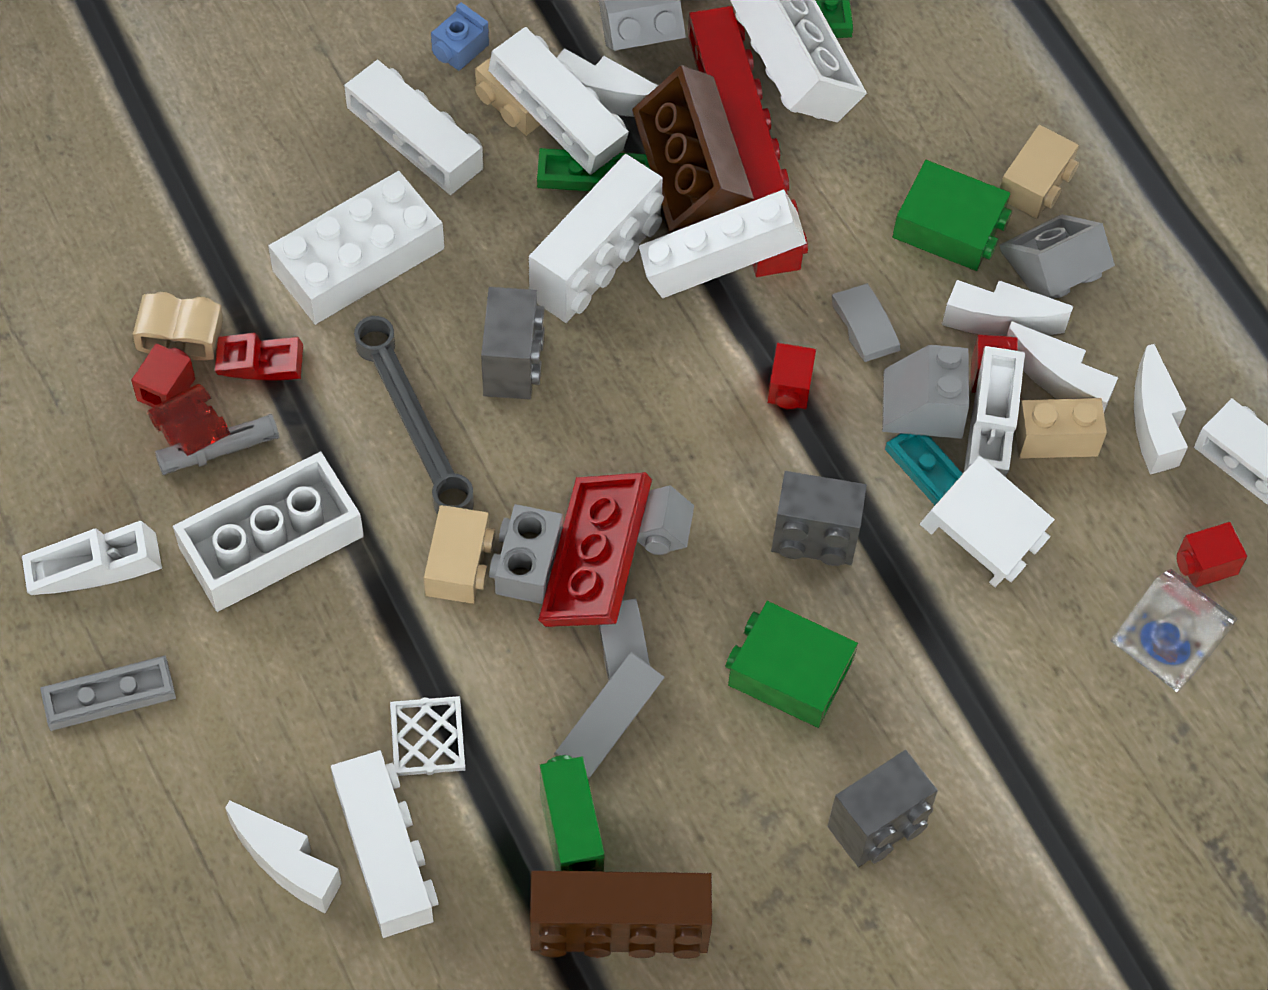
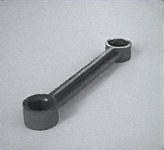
[354,316,474,514]

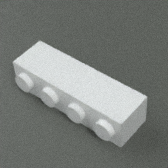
[488,27,629,175]
[344,59,483,195]
[639,189,807,298]
[1194,398,1268,505]
[331,750,439,938]

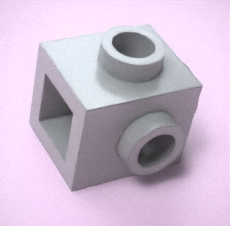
[637,485,694,555]

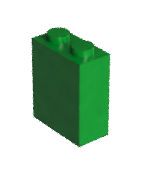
[892,159,1012,271]
[725,601,858,728]
[540,755,605,872]

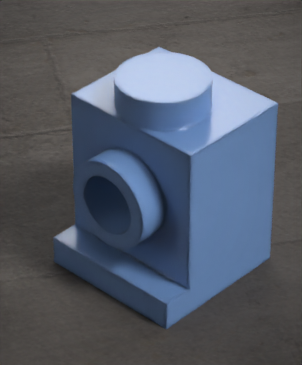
[431,2,489,71]

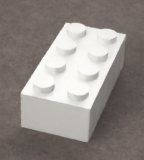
[730,0,867,123]
[529,154,664,323]
[268,171,444,325]
[173,451,364,612]

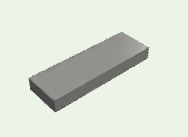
[554,652,665,779]
[40,655,176,731]

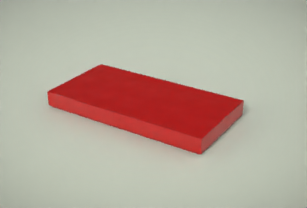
[538,472,652,627]

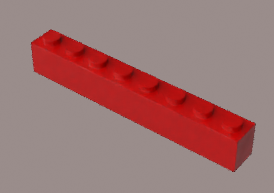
[688,6,808,277]

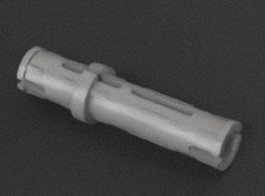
[155,414,279,475]

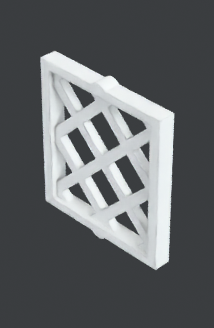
[390,696,465,776]

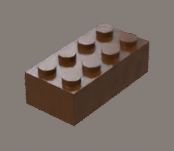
[632,65,754,232]
[530,871,712,959]

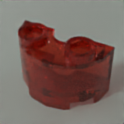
[147,383,231,456]

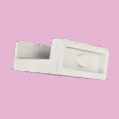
[920,455,1055,587]

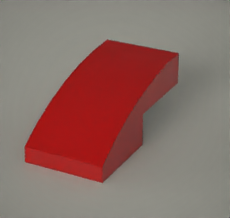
[215,333,303,380]

